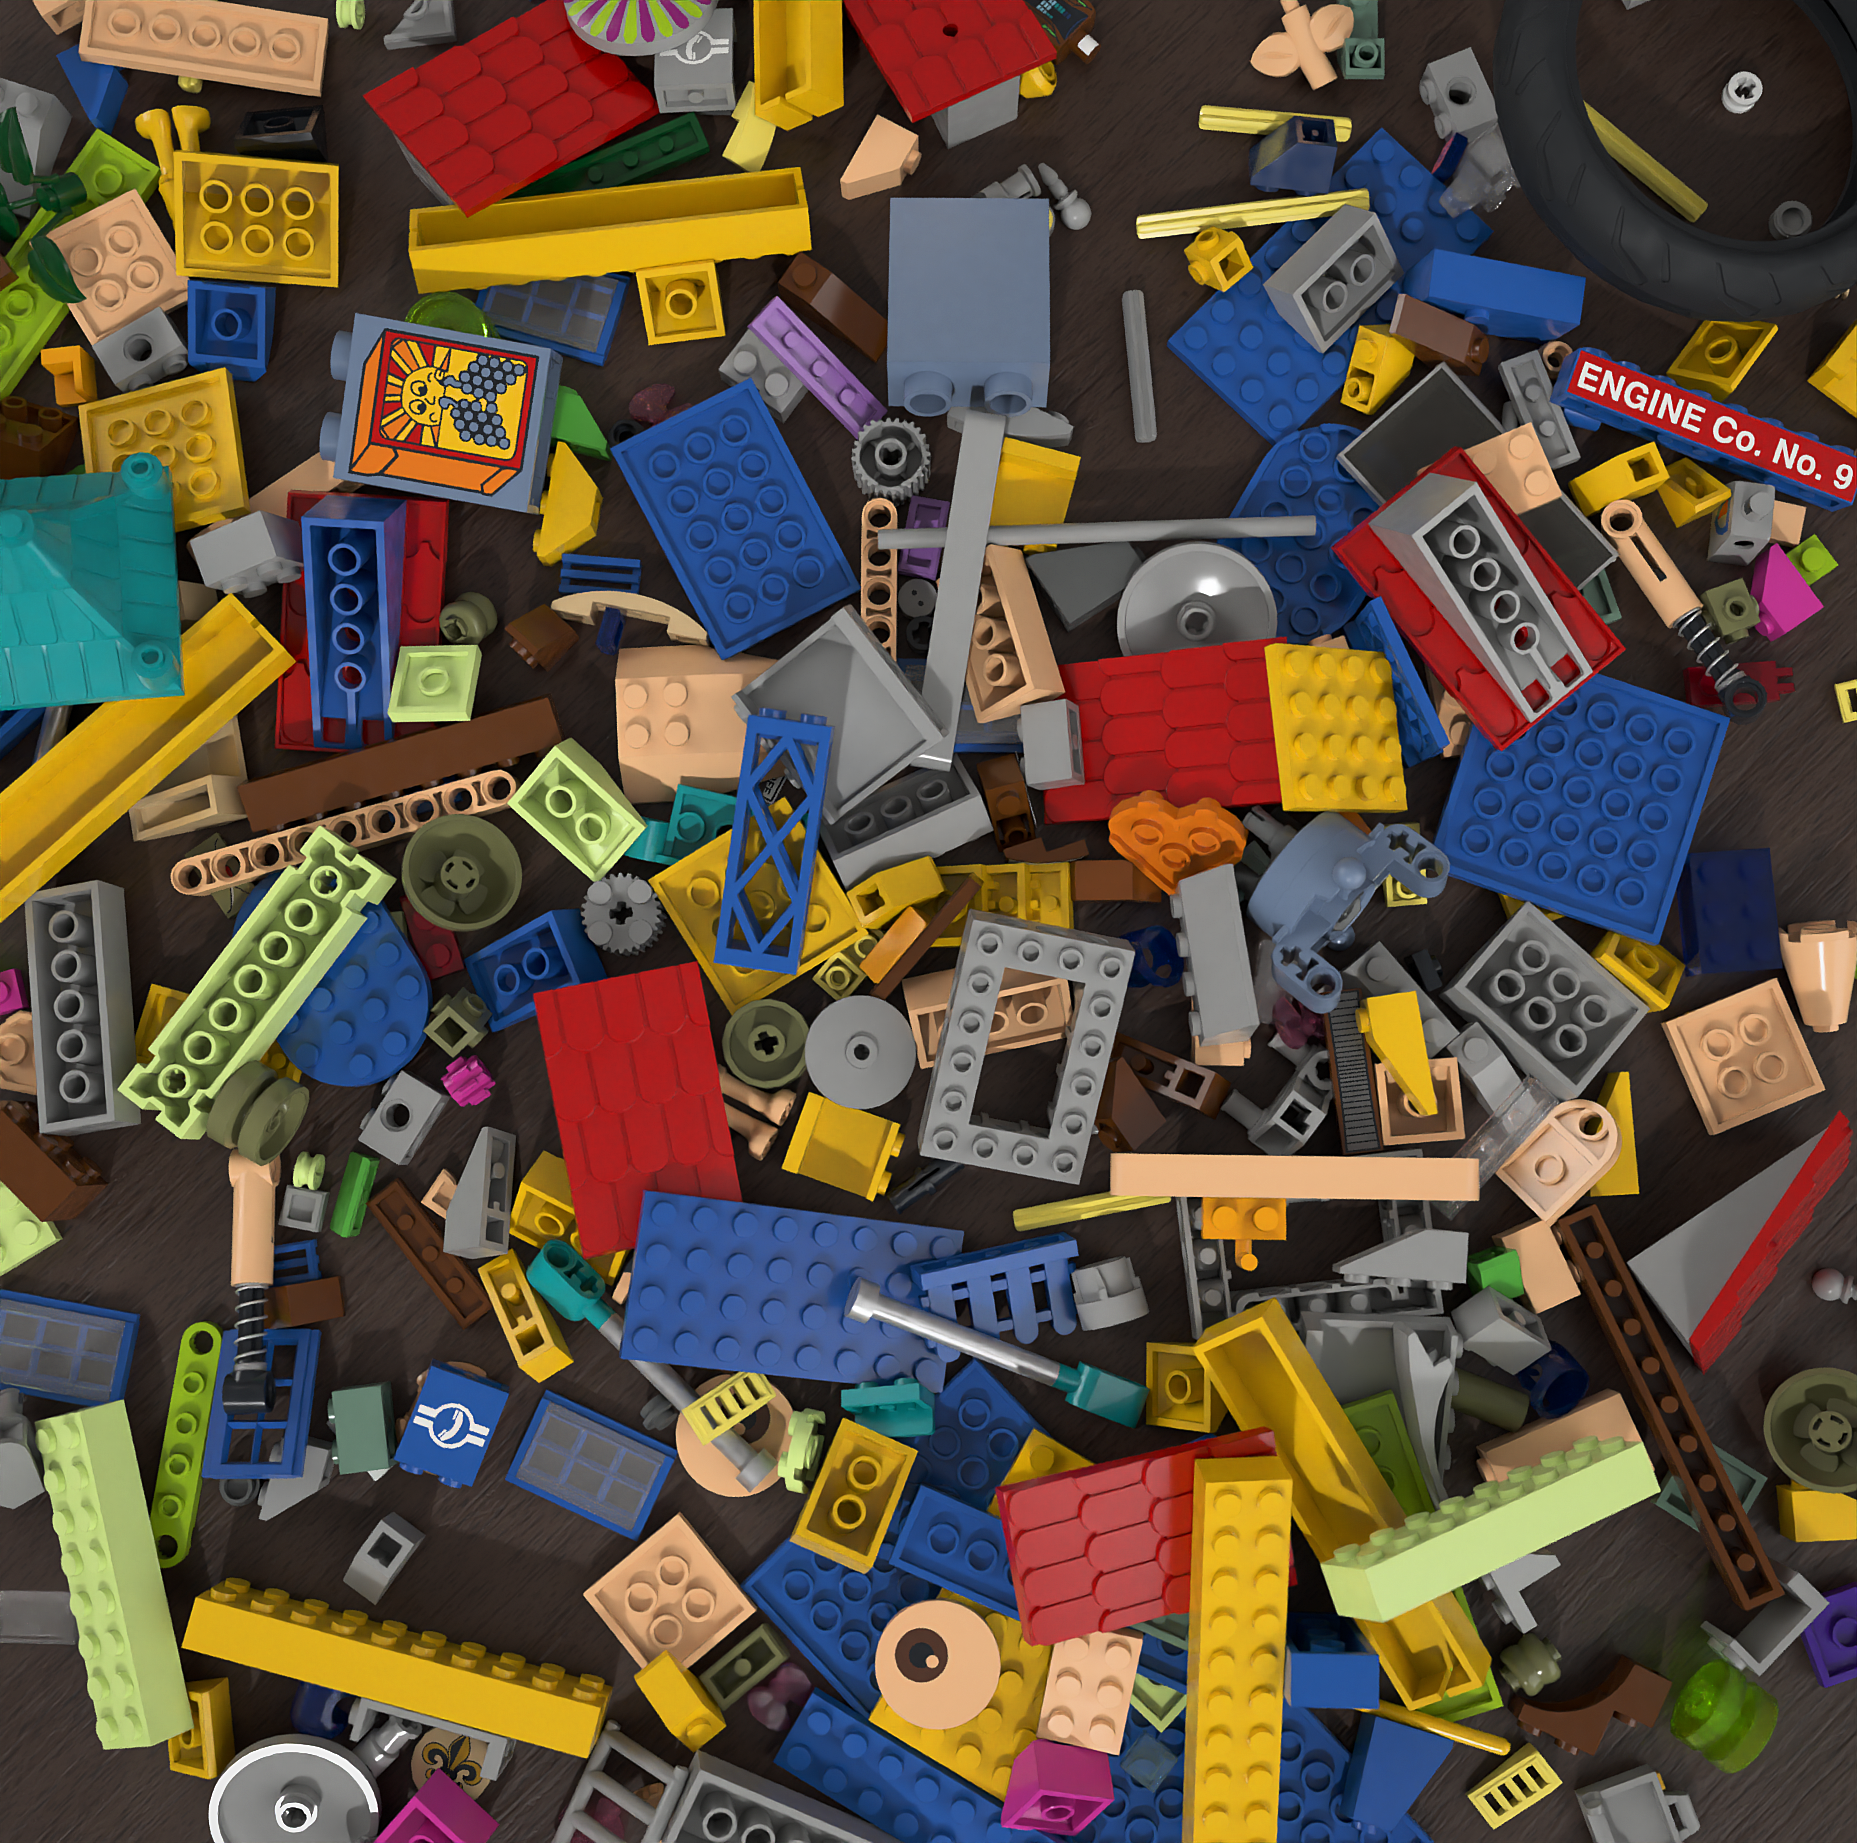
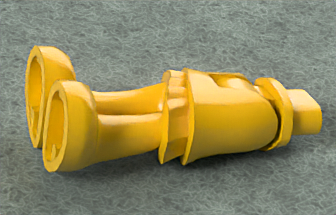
[135,105,211,230]

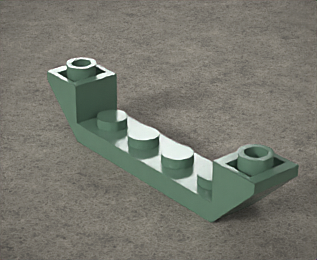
[1337,0,1385,79]

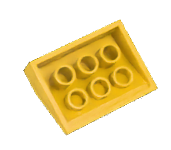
[173,150,339,287]

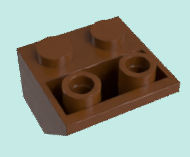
[0,396,80,480]

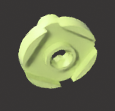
[778,1408,826,1494]

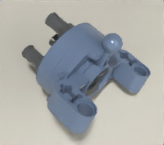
[1233,805,1450,1014]

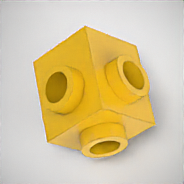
[1184,226,1254,292]

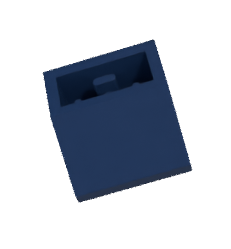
[1248,115,1338,197]

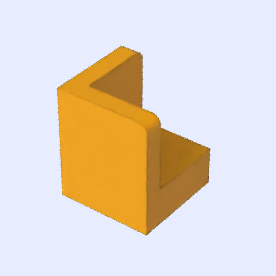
[41,345,98,407]

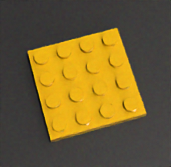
[78,367,251,533]
[1264,643,1408,813]
[648,796,869,1016]

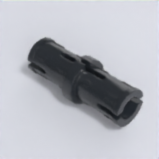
[885,1158,965,1214]

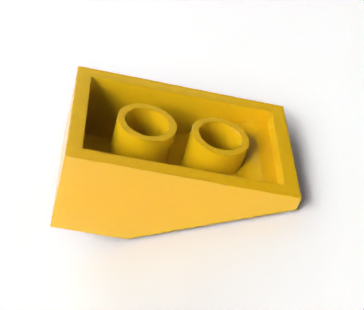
[789,1418,918,1574]

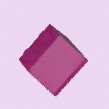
[1001,1739,1115,1836]
[373,1768,500,1843]

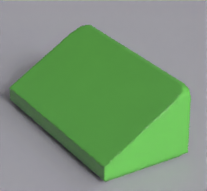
[330,1152,380,1238]

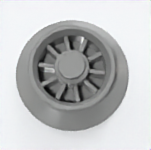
[805,995,916,1109]

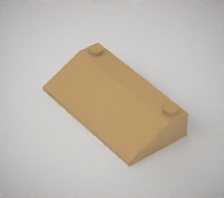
[129,581,248,842]

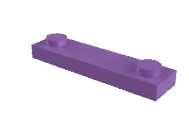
[747,296,888,440]

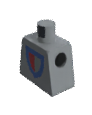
[1707,481,1775,566]

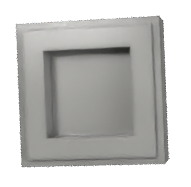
[278,1185,330,1232]

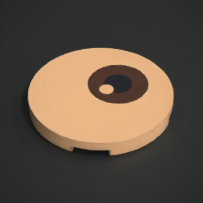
[676,1372,794,1497]
[875,1598,1001,1729]

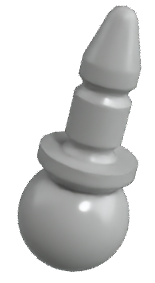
[1038,163,1091,230]
[1812,1268,1857,1304]

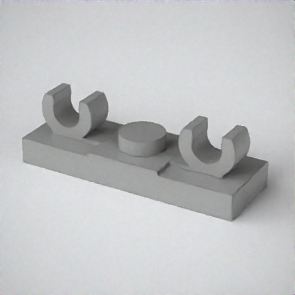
[1498,349,1580,470]

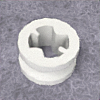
[1721,72,1763,114]

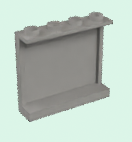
[731,604,950,825]
[1299,1312,1463,1483]

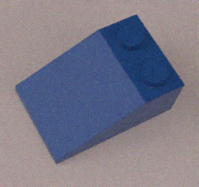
[464,908,608,1032]

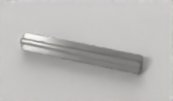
[1122,290,1157,443]

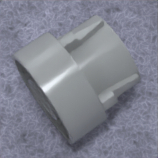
[1071,1256,1150,1331]

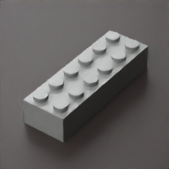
[25,880,141,1136]
[661,1750,904,1843]

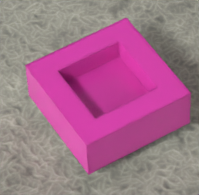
[0,969,29,1016]

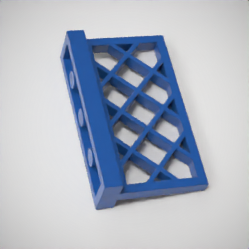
[1340,596,1450,770]

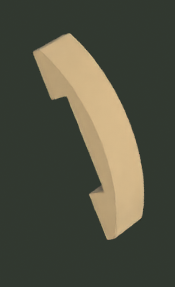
[551,591,711,647]

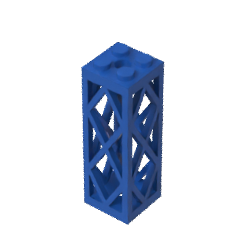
[714,707,835,975]

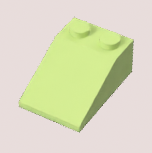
[507,738,648,882]

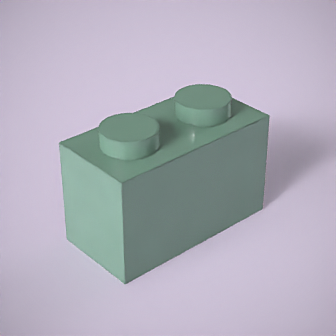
[328,1381,399,1475]

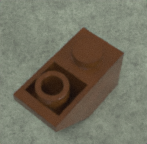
[504,603,580,672]
[976,753,1036,852]

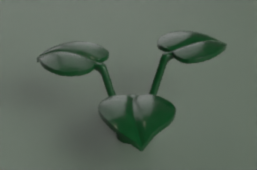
[0,107,87,304]

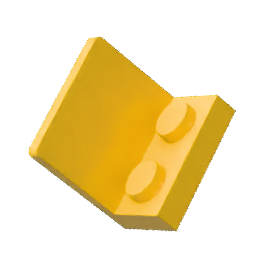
[1807,319,1857,418]

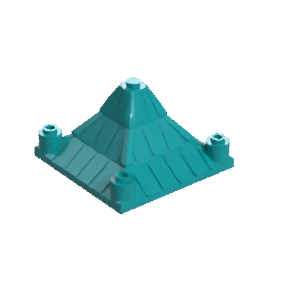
[0,452,185,711]

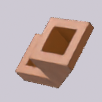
[1070,860,1161,904]

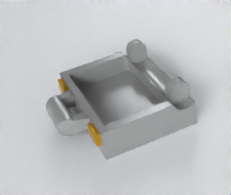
[1574,1764,1700,1843]

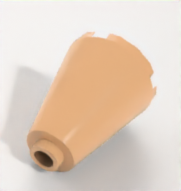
[1775,920,1857,1032]

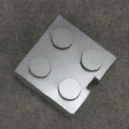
[718,329,809,424]

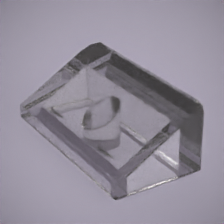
[0,1590,78,1645]

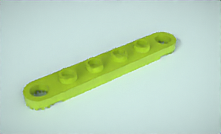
[150,1321,223,1568]

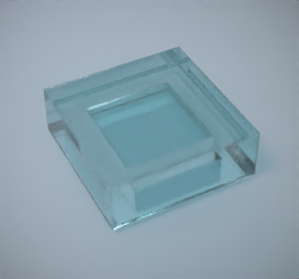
[1119,1730,1179,1793]

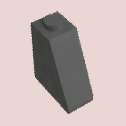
[1025,542,1147,633]

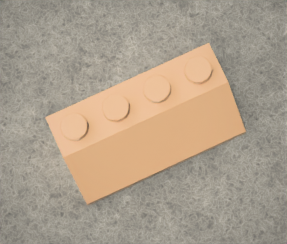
[936,544,1065,723]
[901,967,1073,1069]

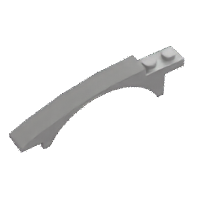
[1393,1321,1560,1634]

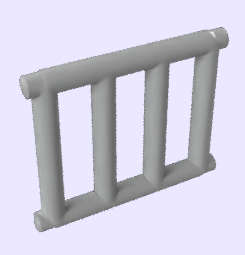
[552,1719,690,1843]

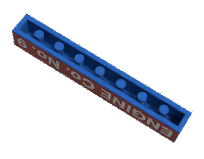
[1549,347,1857,512]

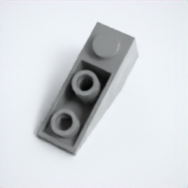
[1332,1228,1469,1290]

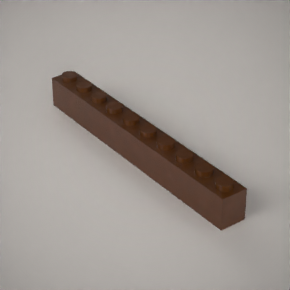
[1554,1204,1785,1611]

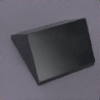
[233,105,328,163]

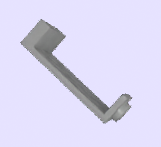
[348,1697,517,1781]

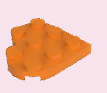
[1108,790,1249,896]

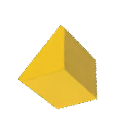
[636,259,726,345]
[1666,320,1778,403]
[1589,931,1686,1013]
[168,1677,235,1779]

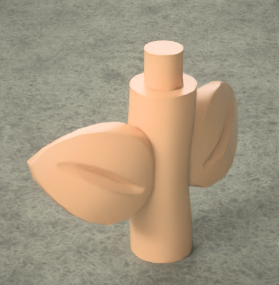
[1250,0,1354,91]

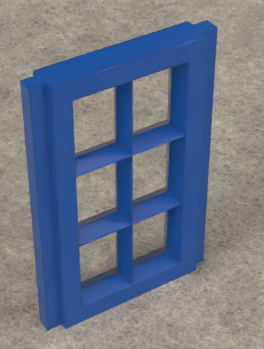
[202,1329,322,1479]

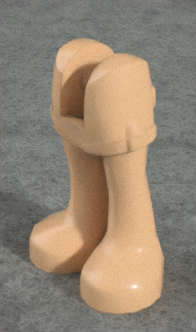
[717,1064,796,1161]

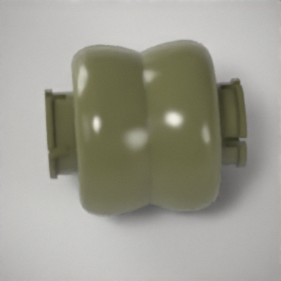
[439,591,498,645]
[1499,1633,1563,1696]

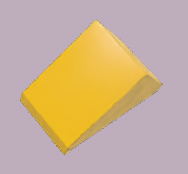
[1657,457,1731,528]

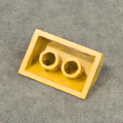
[509,1151,632,1286]

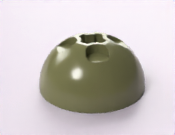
[401,814,522,932]
[1764,1367,1857,1494]

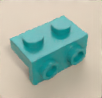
[841,1378,935,1438]

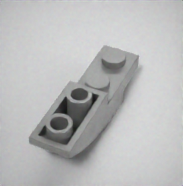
[947,407,1074,448]

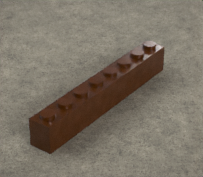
[237,692,565,835]

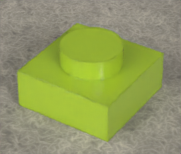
[1786,534,1838,586]

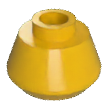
[1019,61,1057,98]

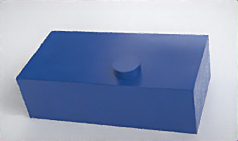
[1403,249,1586,345]
[1283,1611,1379,1709]

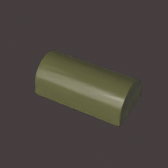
[1451,1367,1529,1433]
[699,1623,790,1711]

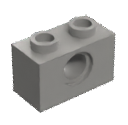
[1419,47,1498,150]
[92,306,189,394]
[358,1070,451,1165]

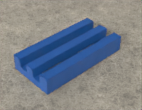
[559,553,642,596]
[238,1239,322,1293]

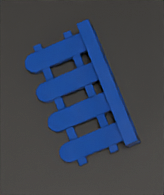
[910,1231,1079,1362]

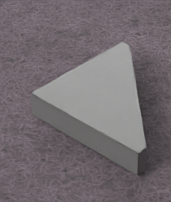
[384,0,457,50]

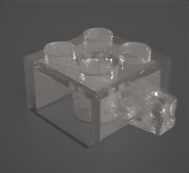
[1438,122,1521,218]

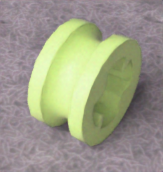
[336,0,365,30]
[293,1151,325,1190]

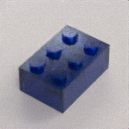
[1676,848,1783,977]

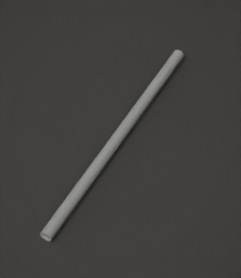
[878,515,1316,550]

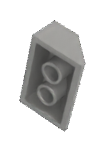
[1263,204,1404,353]
[1316,941,1460,1069]

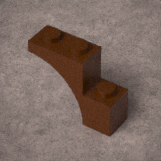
[1507,1654,1673,1756]

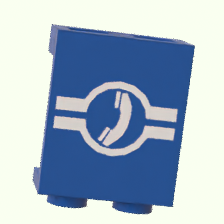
[393,1359,509,1488]

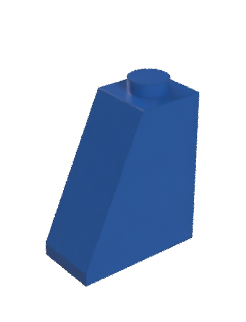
[1339,1712,1454,1835]

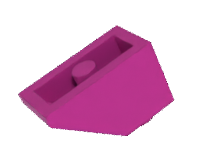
[1750,543,1824,642]

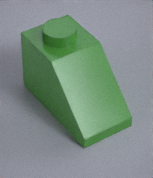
[550,385,613,462]
[1466,1245,1524,1301]

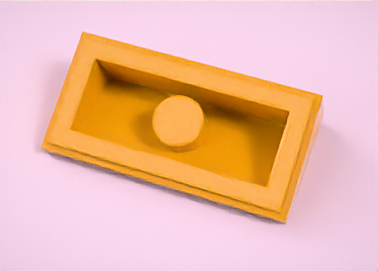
[859,906,932,984]

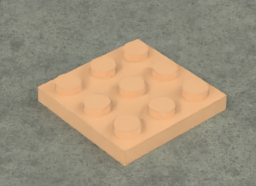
[29,188,190,345]
[1661,978,1826,1135]
[583,1512,757,1669]

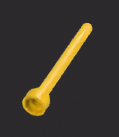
[1324,1699,1510,1755]

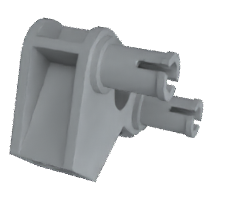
[1220,1025,1333,1156]
[0,1388,45,1509]

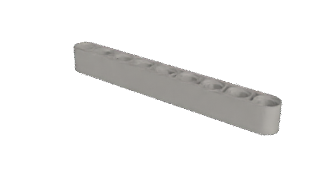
[910,409,1006,772]

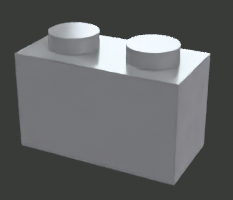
[1017,699,1085,790]
[1451,1286,1552,1375]

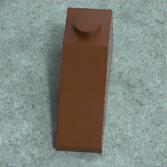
[778,252,888,363]
[1389,294,1489,376]
[1110,1032,1232,1120]

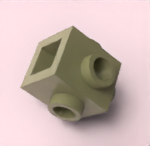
[1698,578,1761,645]
[423,987,493,1058]

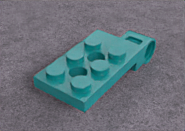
[623,784,809,866]

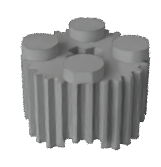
[852,418,931,507]
[581,873,667,957]

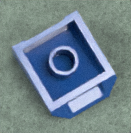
[188,280,276,382]

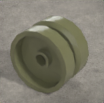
[722,999,810,1089]
[206,1060,309,1166]

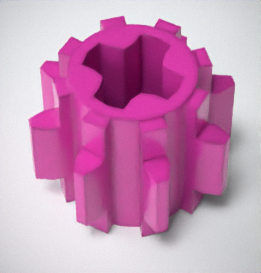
[441,1055,496,1107]

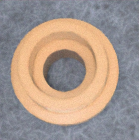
[1538,341,1573,381]

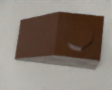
[1094,1056,1166,1152]

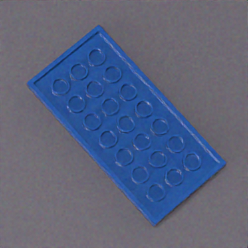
[1166,127,1494,446]
[619,1190,964,1393]

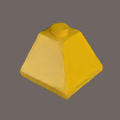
[1146,1342,1228,1433]

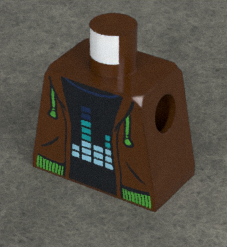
[1023,0,1101,65]

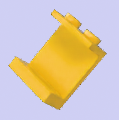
[989,437,1081,556]
[781,1092,906,1201]

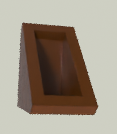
[264,1276,346,1329]

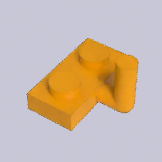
[1201,1197,1286,1271]

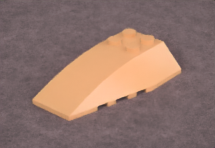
[615,645,786,804]

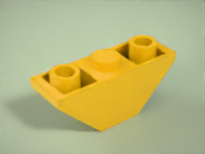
[533,441,603,567]

